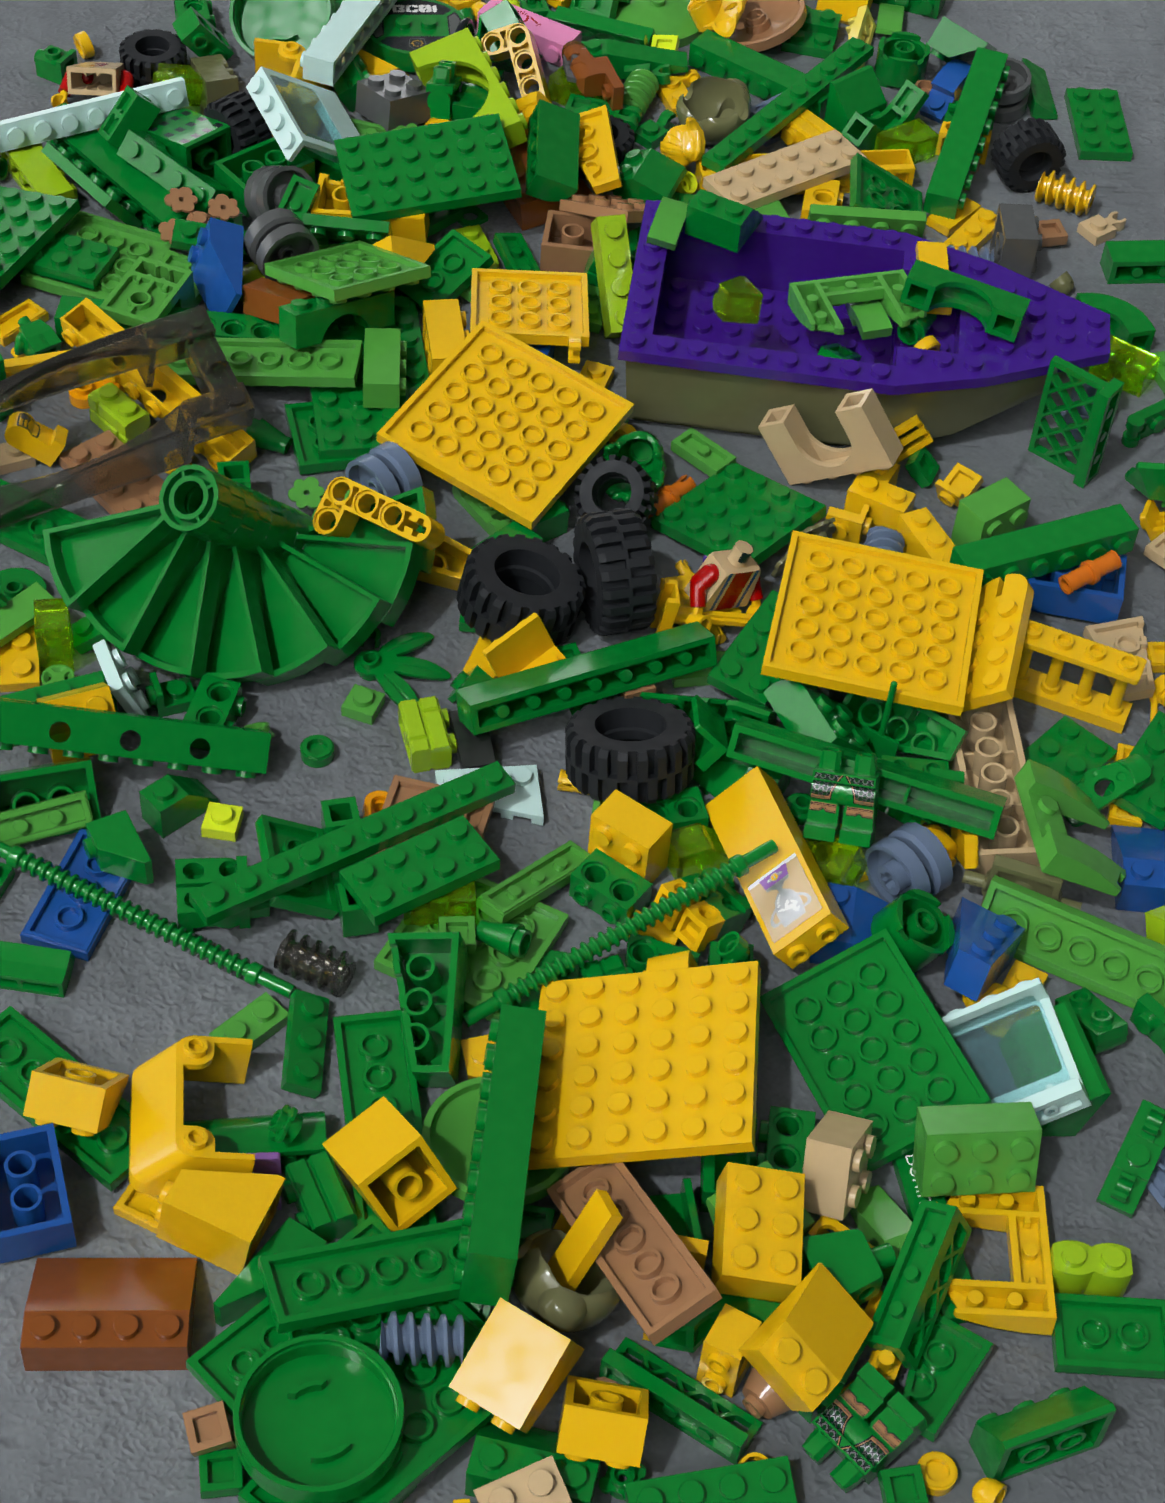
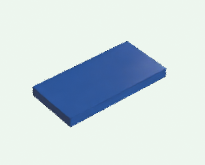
[20,828,146,961]

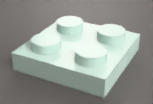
[92,639,150,716]

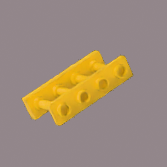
[1013,619,1147,734]

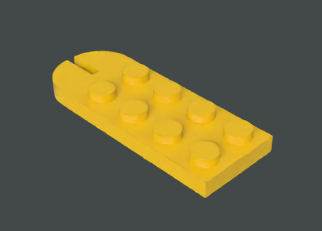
[962,574,1034,712]

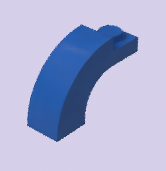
[919,59,971,124]

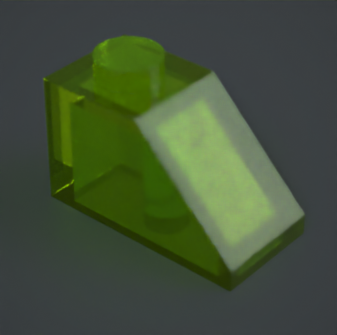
[874,118,939,164]
[713,276,763,324]
[667,823,729,880]

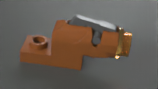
[562,40,624,111]

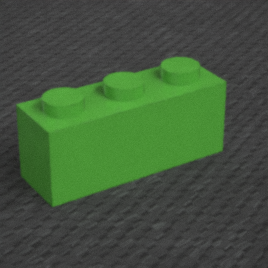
[363,328,407,408]

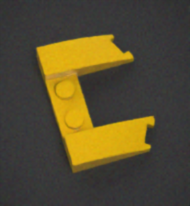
[946,1185,1057,1336]

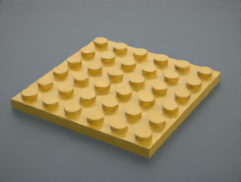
[376,320,634,530]
[761,530,984,717]
[528,961,761,1170]

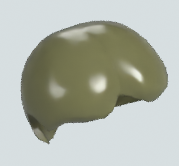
[676,76,751,145]
[513,1229,620,1333]

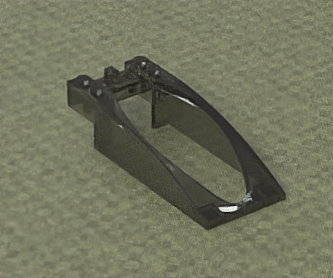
[0,305,256,528]

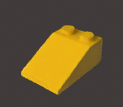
[739,1263,874,1412]

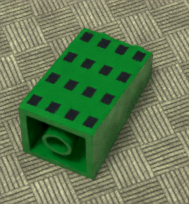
[147,108,232,180]

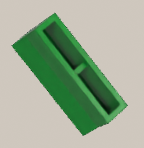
[0,941,75,998]

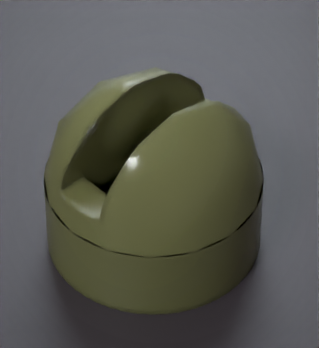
[1049,271,1074,295]

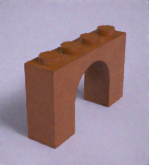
[242,277,315,324]

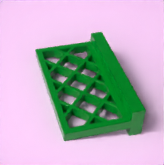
[1028,355,1124,489]

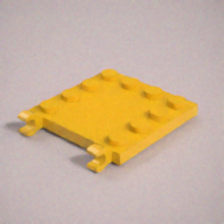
[470,268,590,364]

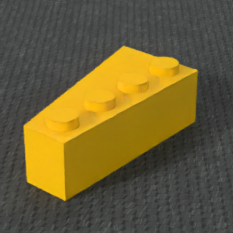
[311,173,430,243]

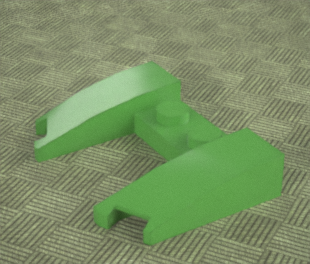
[788,269,927,335]
[1014,759,1126,897]

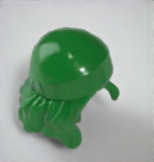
[601,431,667,504]

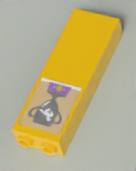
[705,766,849,969]

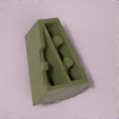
[187,54,239,115]

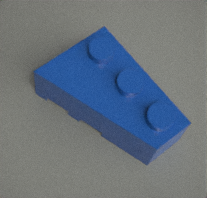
[944,897,1025,1002]

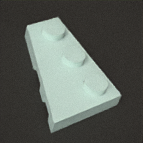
[435,765,544,826]

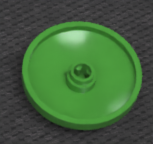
[615,0,703,48]
[422,1077,571,1205]

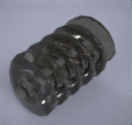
[274,929,356,998]

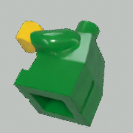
[11,316,62,358]

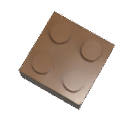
[540,210,596,273]

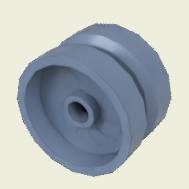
[346,441,423,498]
[864,822,953,903]

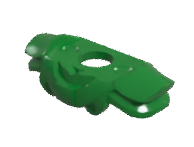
[1063,754,1151,827]

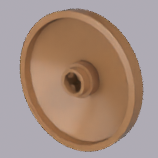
[711,0,807,52]

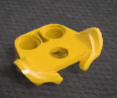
[687,0,747,37]

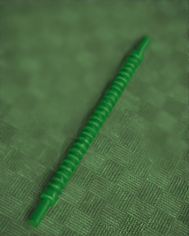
[462,839,778,1027]
[0,841,296,999]

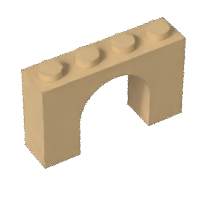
[758,388,903,485]

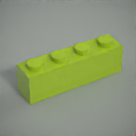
[0,143,78,199]
[591,214,633,339]

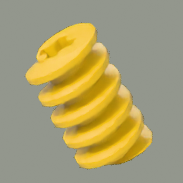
[1034,170,1097,216]

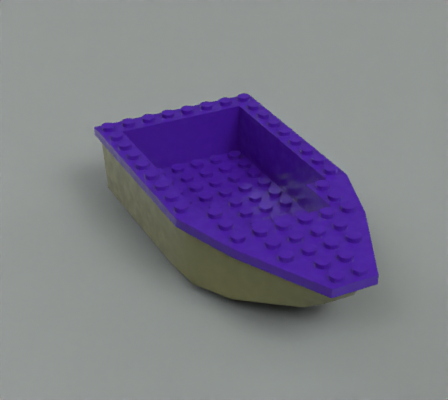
[618,200,1110,446]

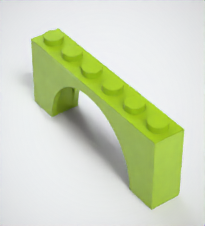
[409,27,528,149]

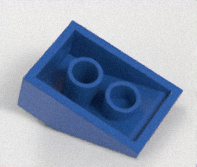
[188,217,244,313]
[1110,825,1165,912]
[809,882,917,976]

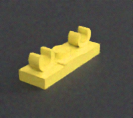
[845,5,876,70]

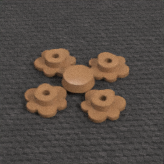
[158,187,240,244]

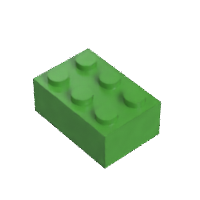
[912,1102,1042,1197]

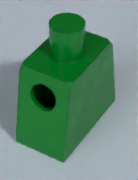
[802,1229,897,1305]

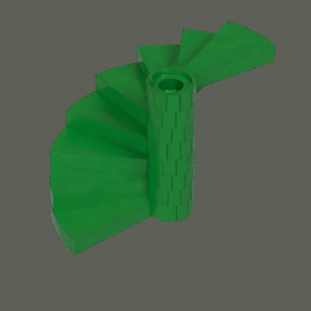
[43,464,437,686]

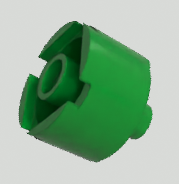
[874,31,930,88]
[871,889,955,973]

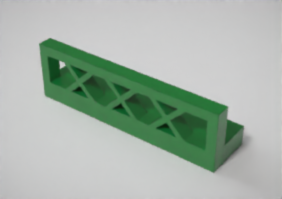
[547,6,655,46]
[864,1199,972,1371]
[599,1337,763,1464]

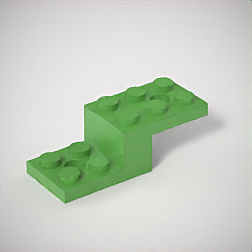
[99,250,203,333]

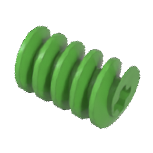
[623,69,659,123]

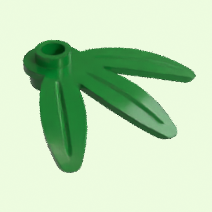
[354,632,451,706]

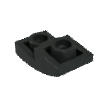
[449,710,495,769]

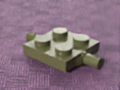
[962,854,1082,910]

